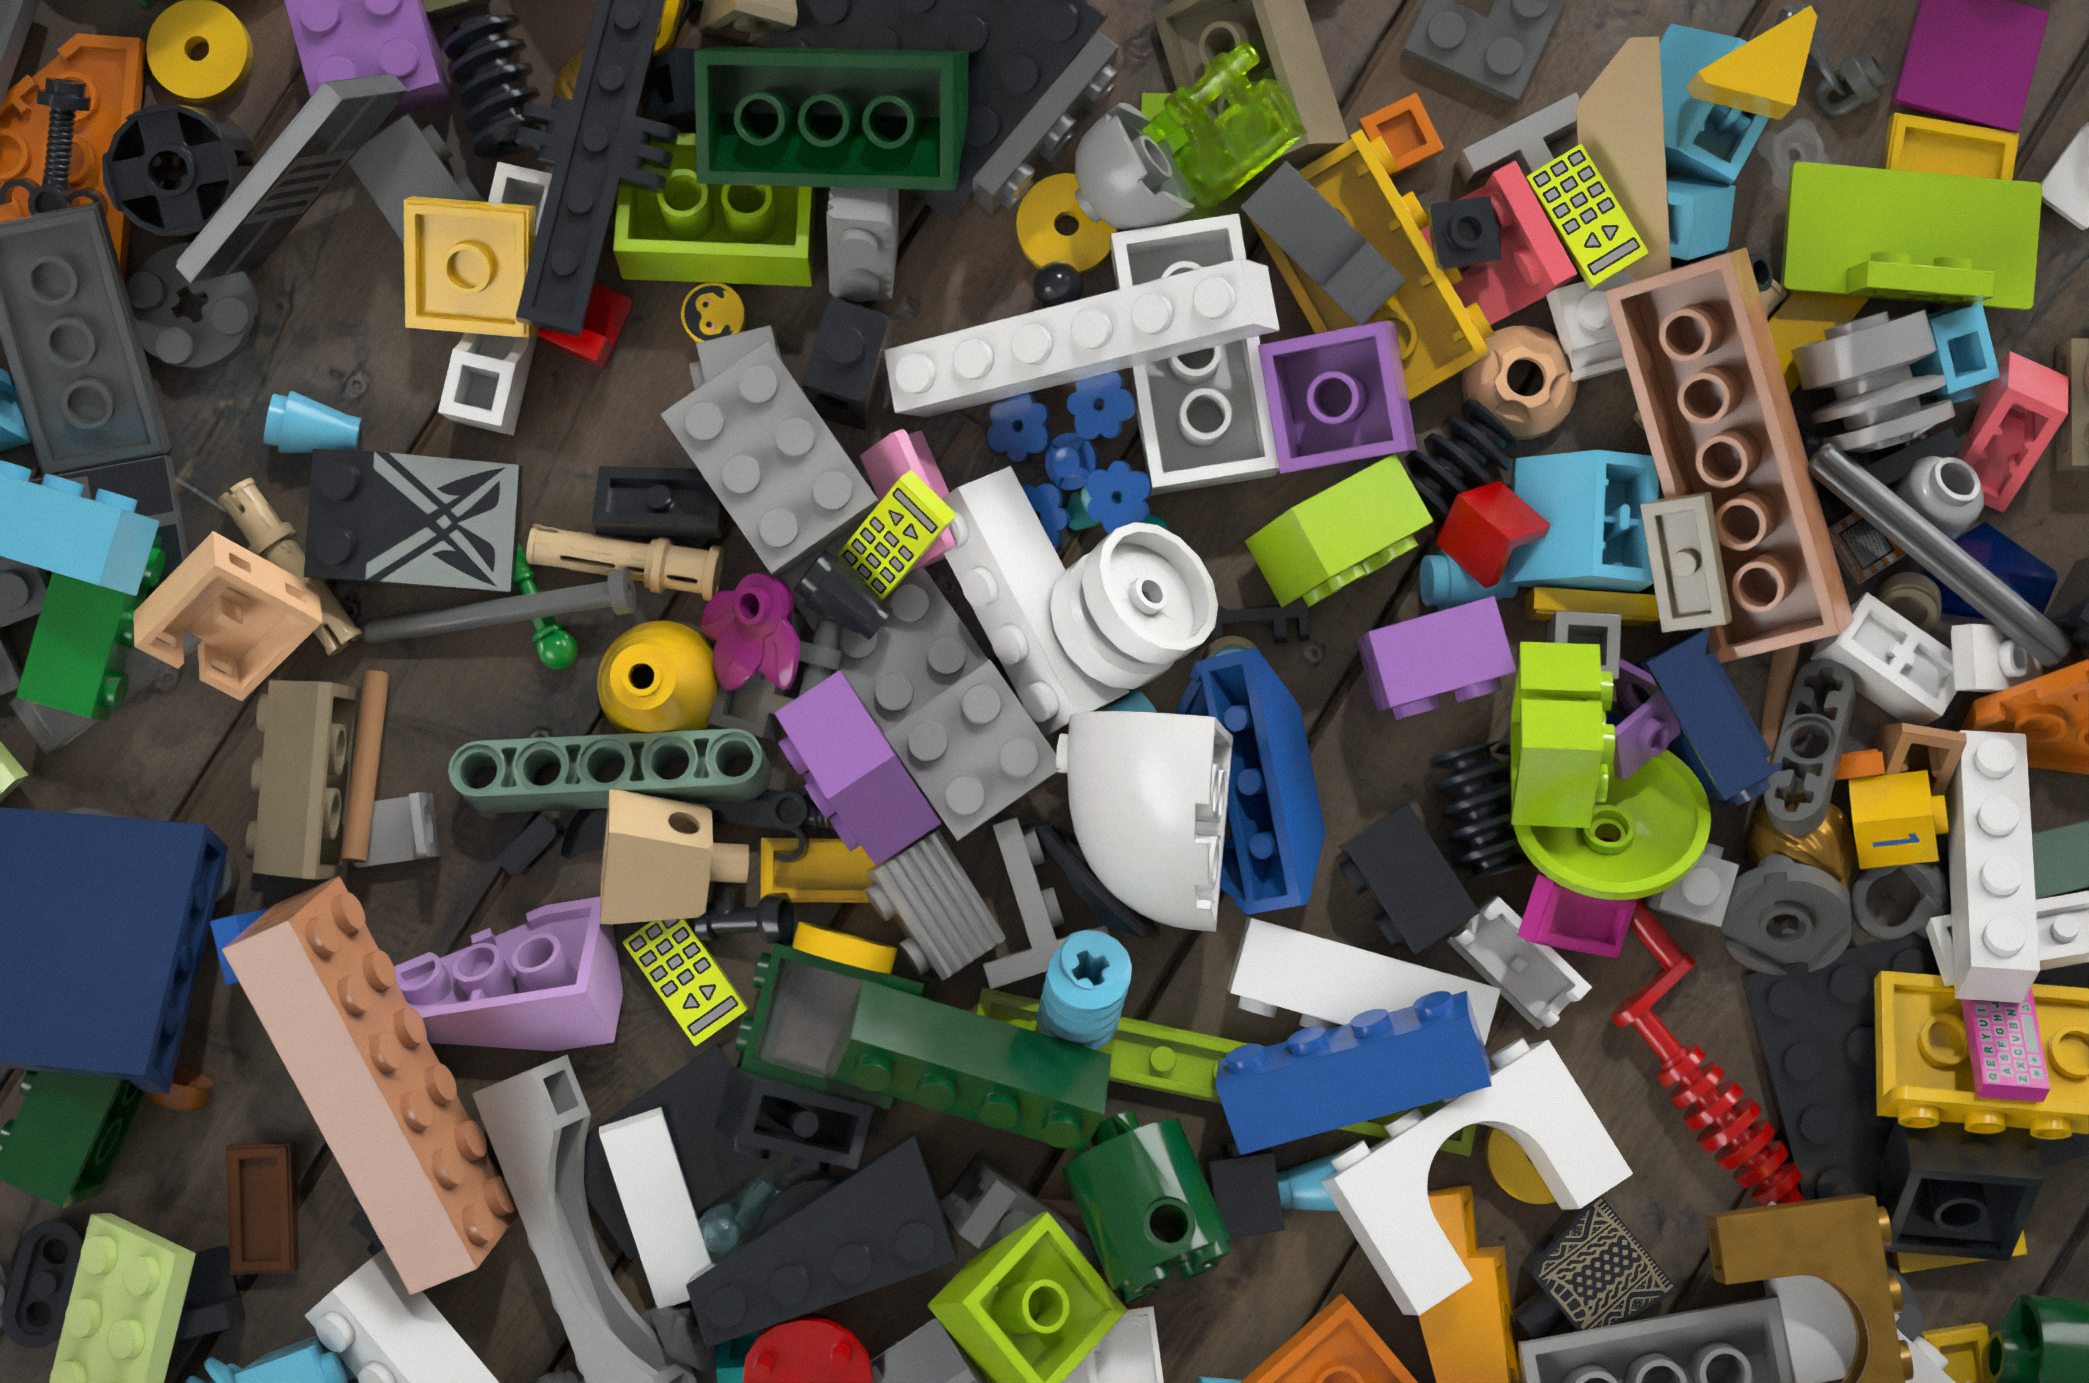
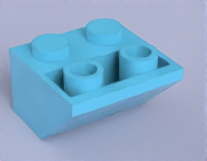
[1659,24,1769,185]
[1506,450,1659,594]

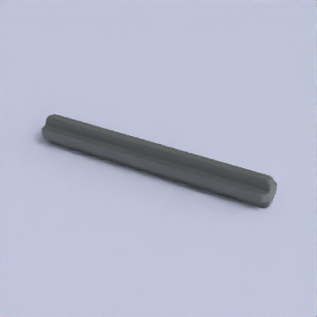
[1808,443,2072,667]

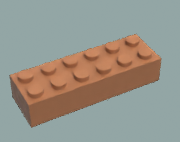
[1604,247,1854,663]
[221,876,519,1295]

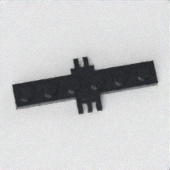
[515,0,679,338]

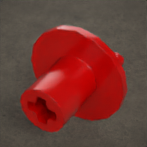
[743,1314,874,1383]

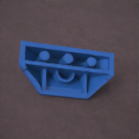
[1175,648,1326,915]

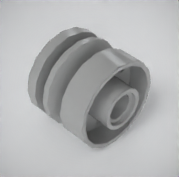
[1791,310,1956,453]

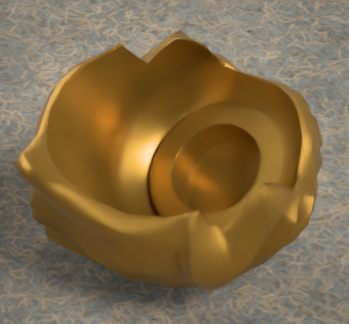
[1746,793,1857,889]

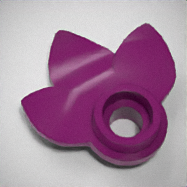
[701,572,800,692]

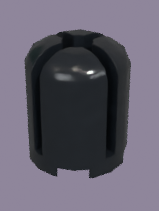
[102,105,255,236]

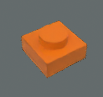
[1357,92,1444,178]

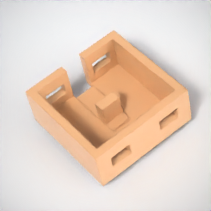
[133,531,322,701]

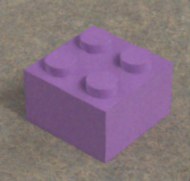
[284,0,454,119]
[1258,321,1417,474]
[1356,596,1517,720]
[774,670,941,866]

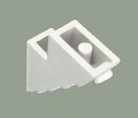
[1763,1201,1971,1383]

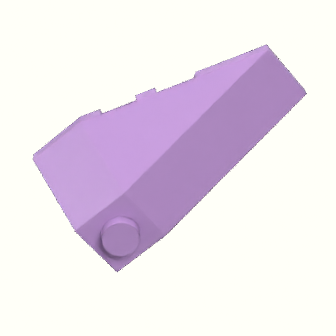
[394,896,623,1051]

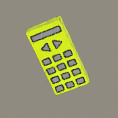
[1526,143,1649,290]
[837,470,957,600]
[622,918,750,1047]

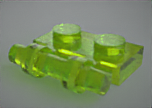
[1151,42,1307,208]

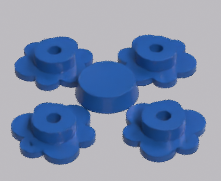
[987,371,1152,551]

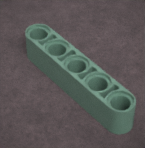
[448,729,772,813]

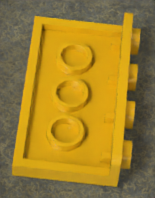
[1242,129,1495,402]
[1874,971,2089,1140]

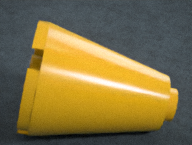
[597,621,719,734]

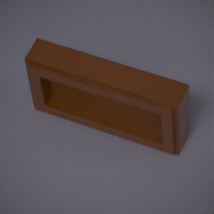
[226,1141,299,1275]

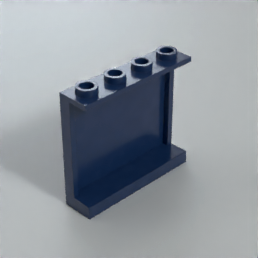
[0,807,228,1094]

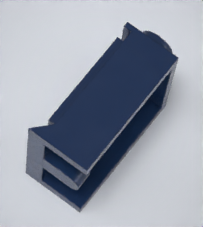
[1631,627,1782,806]

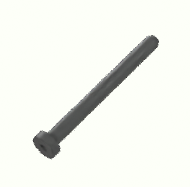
[360,568,637,645]

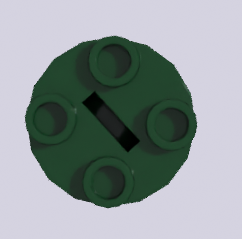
[1062,1111,1231,1304]
[1987,1295,2089,1383]

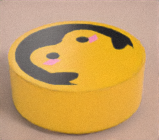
[681,282,746,343]

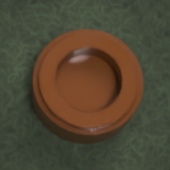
[143,1067,213,1111]

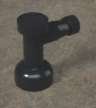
[694,882,794,944]

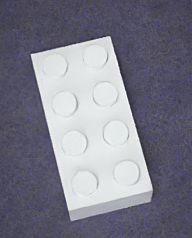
[1110,213,1279,496]

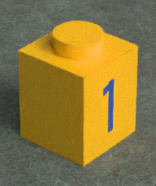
[1848,770,1949,869]

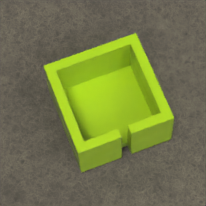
[1245,453,1434,608]
[1510,642,1615,828]

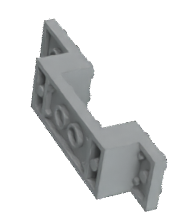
[660,341,1061,841]

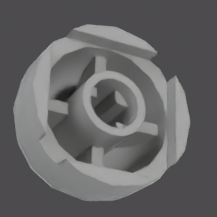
[1074,102,1195,232]

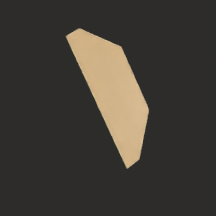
[1576,36,1671,281]

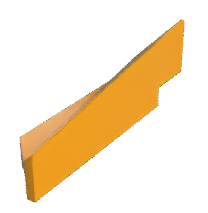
[1418,1184,1520,1383]

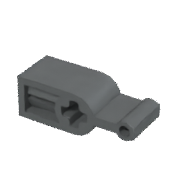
[1241,161,1407,326]

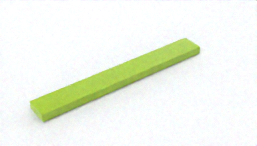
[976,987,1477,1156]

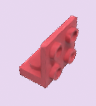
[1421,160,1577,326]

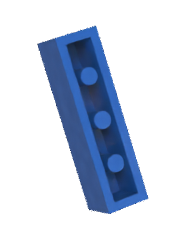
[1216,991,1492,1155]

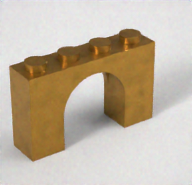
[1704,1193,1914,1383]

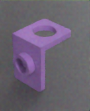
[1613,659,1680,780]

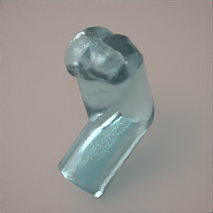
[698,1173,780,1253]

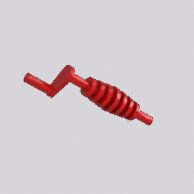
[1609,898,1806,1206]

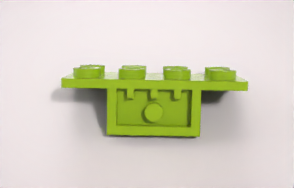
[1780,162,2042,311]

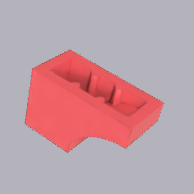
[1956,351,2069,513]

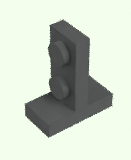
[941,1151,1103,1274]

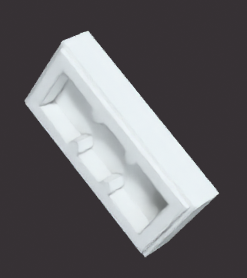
[1951,624,2043,693]

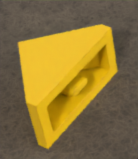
[1685,5,1818,120]

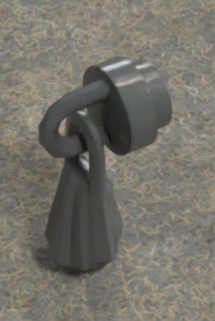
[1774,3,1890,117]

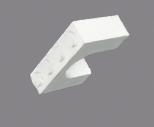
[1320,1037,1633,1316]

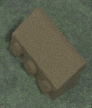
[1152,0,1349,191]
[245,680,360,880]

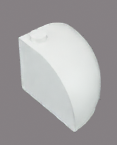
[1056,711,1233,932]

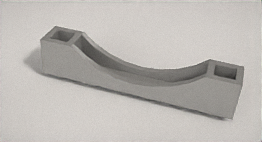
[472,1055,697,1383]

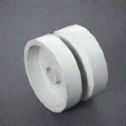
[1050,522,1218,689]

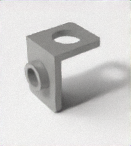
[346,792,441,868]

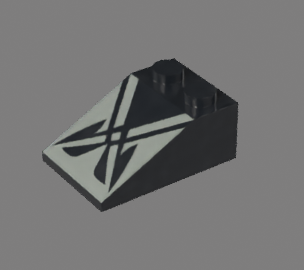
[304,449,523,593]

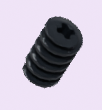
[443,14,541,158]
[1405,399,1519,540]
[1428,740,1533,880]

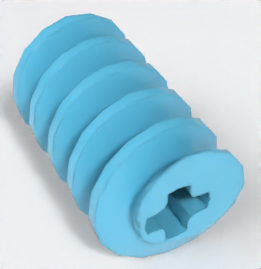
[1037,930,1132,1051]

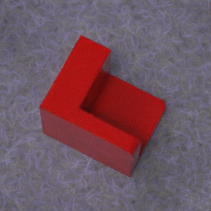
[538,283,634,370]
[1436,481,1550,588]

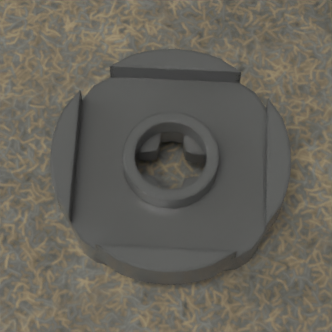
[126,242,259,371]
[1721,855,1852,975]

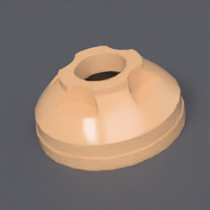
[1461,325,1578,441]

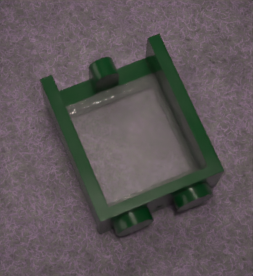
[735,943,930,1110]

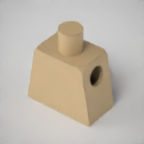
[600,789,749,924]

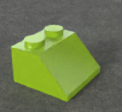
[927,1212,1128,1383]

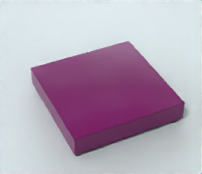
[1890,0,2050,133]

